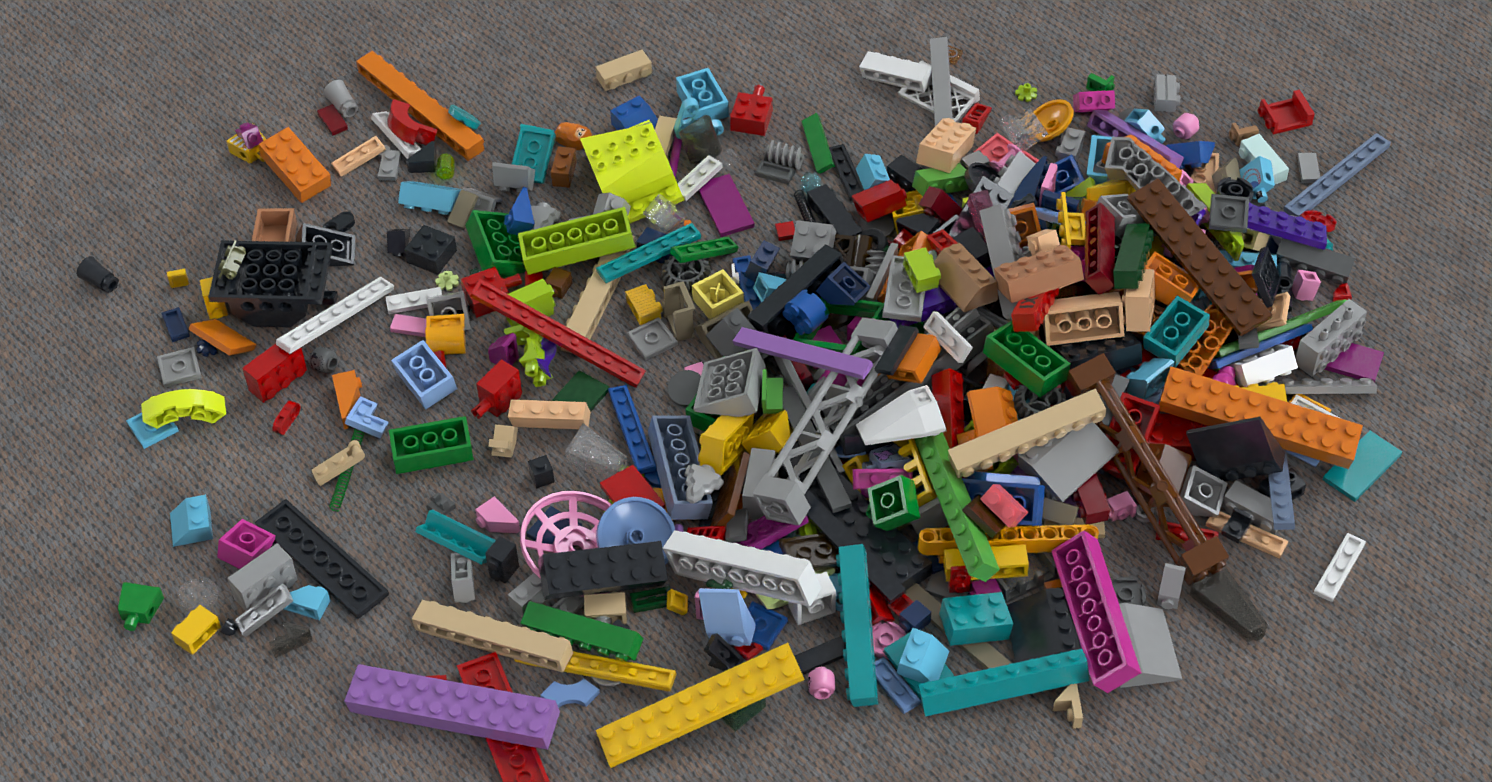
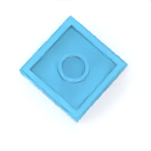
[126,413,179,449]

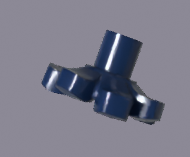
[196,339,218,356]

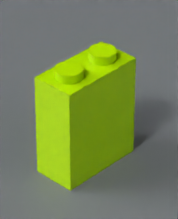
[506,279,556,327]

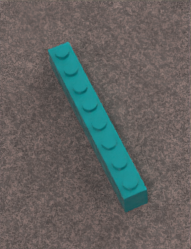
[836,544,878,707]
[918,649,1090,716]

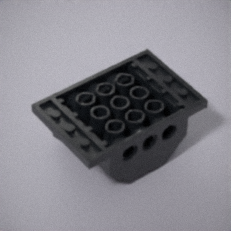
[208,240,333,328]

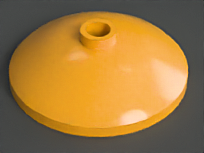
[1025,99,1074,142]

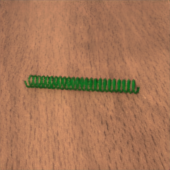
[329,429,365,512]

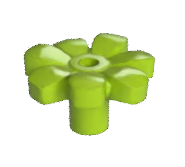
[1015,83,1037,102]

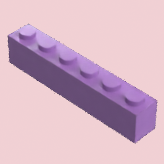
[1087,110,1184,168]

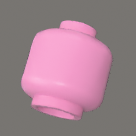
[1173,113,1199,139]
[808,667,835,699]

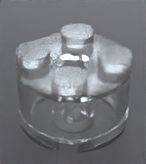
[643,193,687,234]

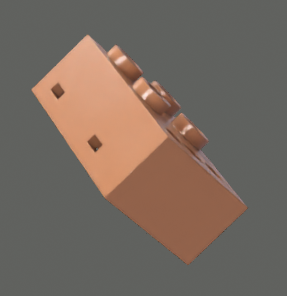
[252,208,297,242]

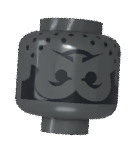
[310,347,338,374]

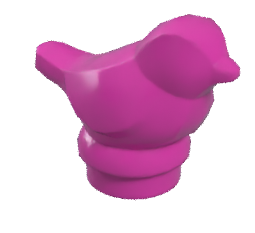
[1212,366,1237,386]

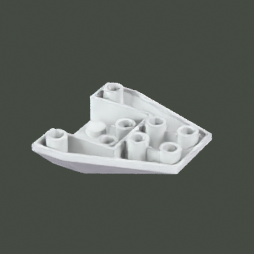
[856,385,946,445]

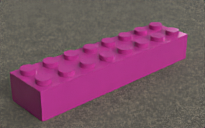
[1052,530,1141,693]

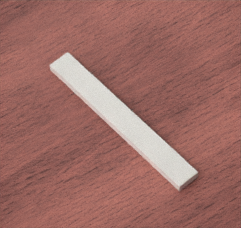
[276,277,394,354]

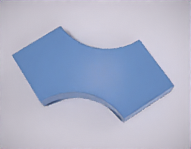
[540,679,600,708]

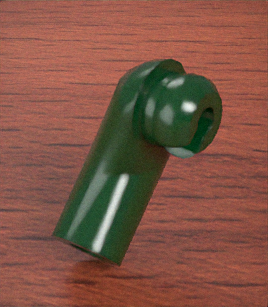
[706,579,733,589]

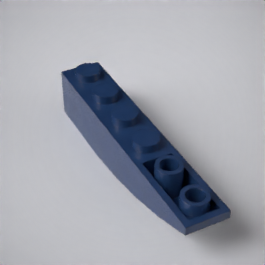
[1009,156,1050,207]

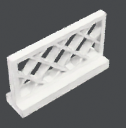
[898,60,980,122]

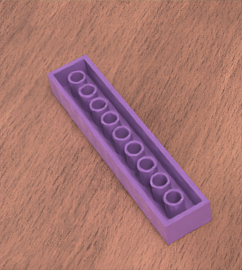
[345,664,560,750]

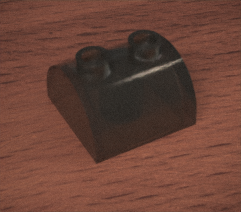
[679,115,722,164]

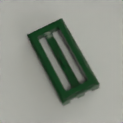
[630,586,670,613]

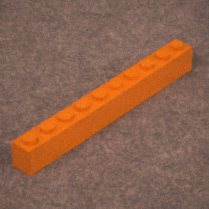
[356,51,484,161]

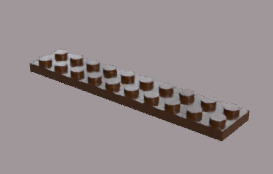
[1127,178,1273,337]

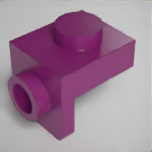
[235,122,263,149]

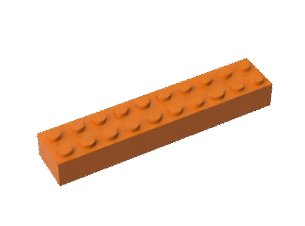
[1158,367,1363,469]

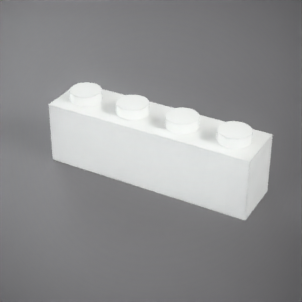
[859,51,932,93]

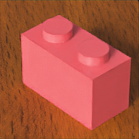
[980,484,1028,527]

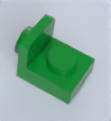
[1086,73,1115,91]

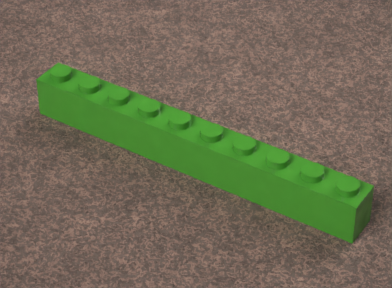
[914,432,1000,582]

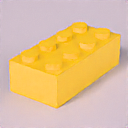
[698,413,754,476]

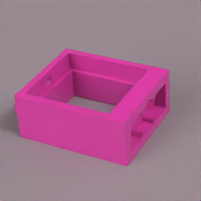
[1073,90,1115,113]

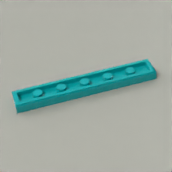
[596,223,701,283]

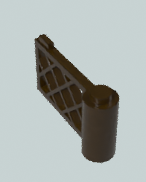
[796,234,873,267]

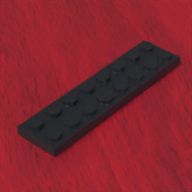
[255,499,389,619]

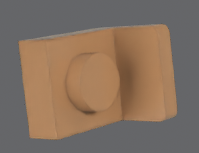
[1229,122,1259,146]

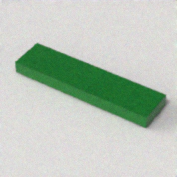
[802,113,834,174]
[670,237,739,263]

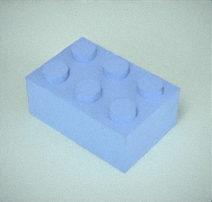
[391,340,457,410]

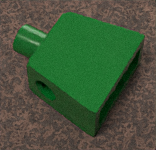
[118,582,164,631]

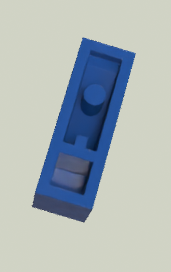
[504,187,535,235]

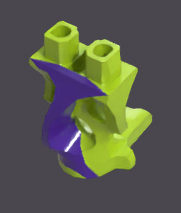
[504,325,557,387]

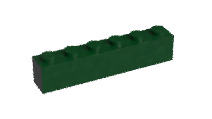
[1113,223,1154,289]

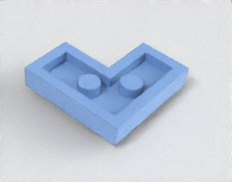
[345,396,389,438]

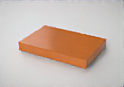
[189,319,256,356]

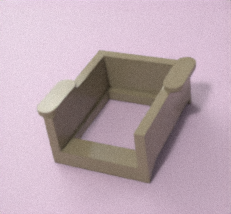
[662,281,695,342]

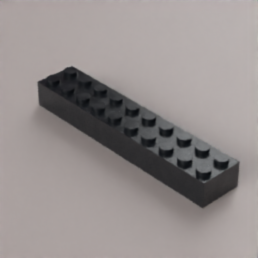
[775,441,932,590]

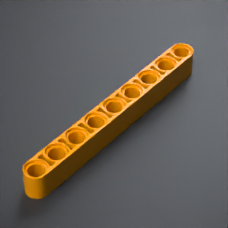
[918,525,1099,555]

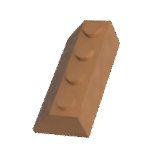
[934,243,998,312]

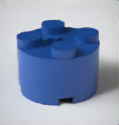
[782,290,828,335]

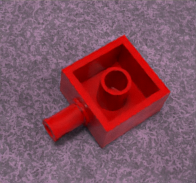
[730,85,773,136]
[461,267,522,318]
[471,359,522,419]

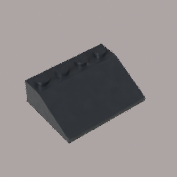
[1186,417,1285,482]
[1007,587,1080,663]

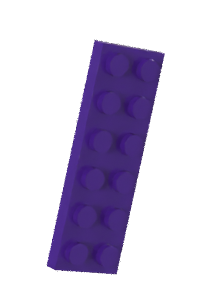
[1247,202,1327,250]

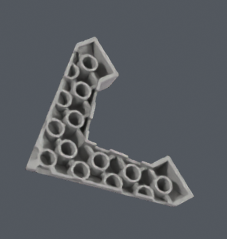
[1105,137,1207,247]

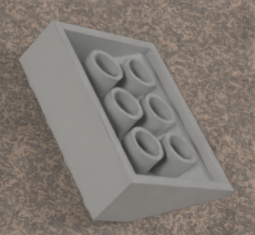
[694,348,766,417]
[1018,422,1119,503]
[1119,603,1182,688]

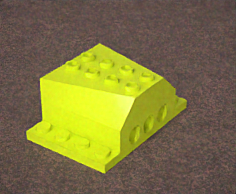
[580,120,684,223]

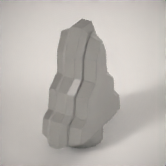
[531,202,561,230]
[684,464,724,504]

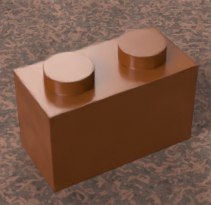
[551,146,577,188]

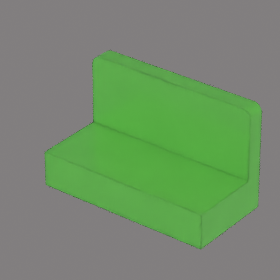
[762,369,783,414]

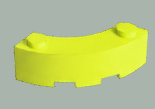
[141,389,226,429]

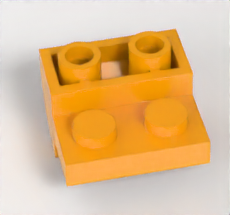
[425,314,466,355]

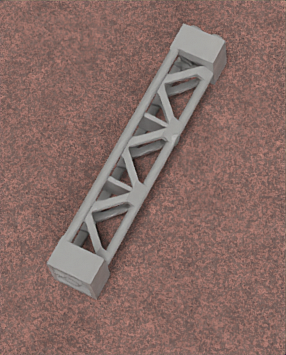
[752,318,898,526]

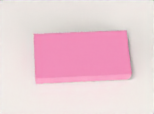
[390,314,426,337]

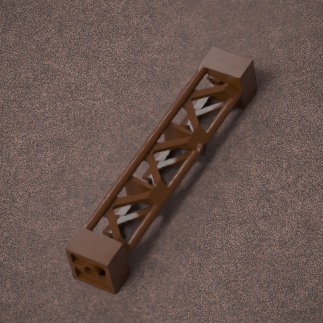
[1065,353,1230,586]

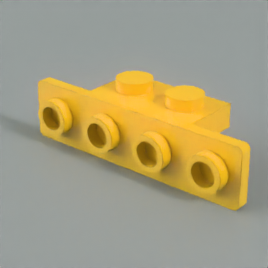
[1056,192,1085,249]

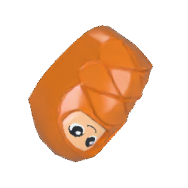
[555,122,592,150]

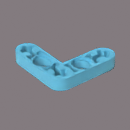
[674,98,724,139]

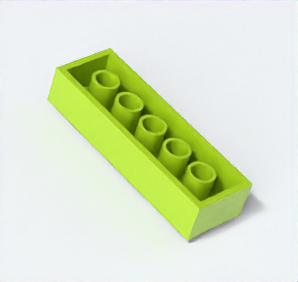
[518,207,635,275]

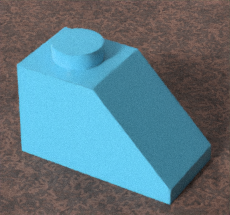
[284,585,330,620]

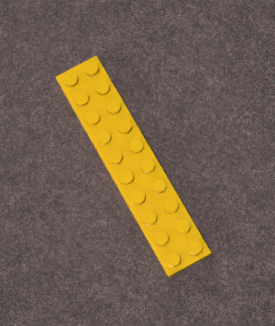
[596,643,805,768]

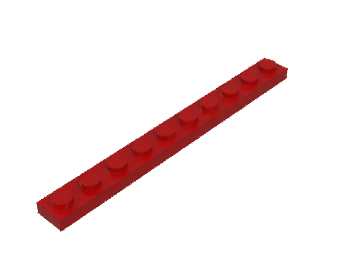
[470,279,646,388]

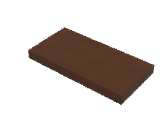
[711,452,750,526]

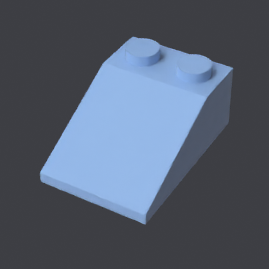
[699,589,756,646]

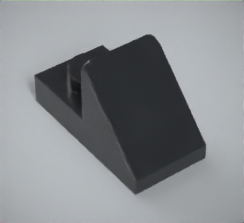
[703,633,744,671]

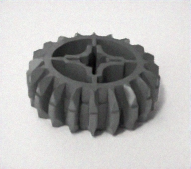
[661,256,711,295]
[1014,385,1067,419]

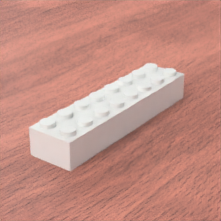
[663,530,822,607]

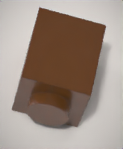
[545,267,572,299]

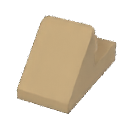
[1053,684,1083,728]

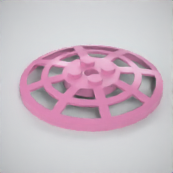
[520,491,612,597]

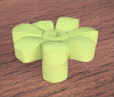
[436,271,459,291]

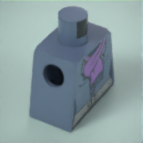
[862,443,912,469]

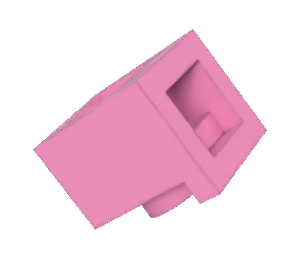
[1106,491,1137,522]

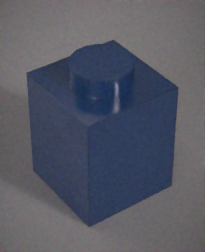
[899,600,932,633]

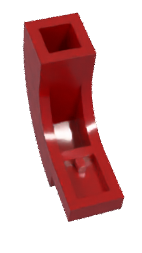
[387,99,438,145]

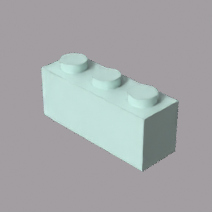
[1239,134,1289,185]

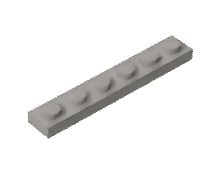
[1258,378,1377,394]

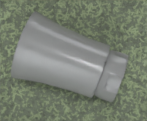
[323,80,358,118]

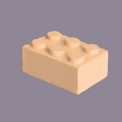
[1122,269,1155,332]

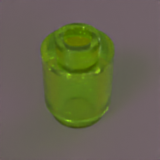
[436,153,455,180]

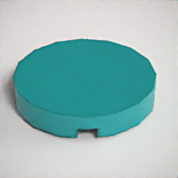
[448,105,481,129]

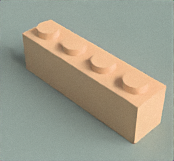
[508,400,591,430]

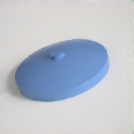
[596,497,675,565]

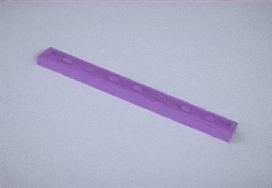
[733,327,873,380]

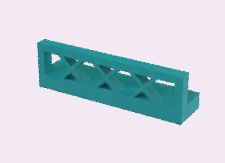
[415,510,496,565]

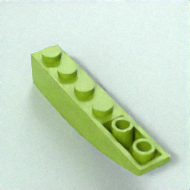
[1186,183,1244,261]

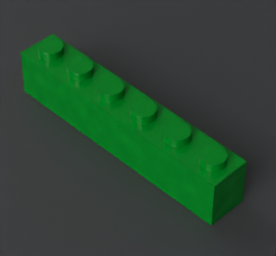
[520,601,644,662]

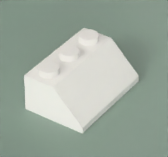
[1226,344,1298,387]

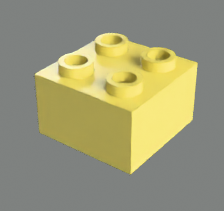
[692,269,744,319]

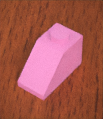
[475,496,520,533]

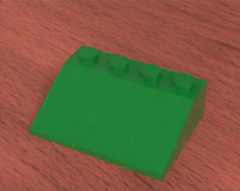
[465,210,526,278]

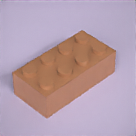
[994,245,1084,303]

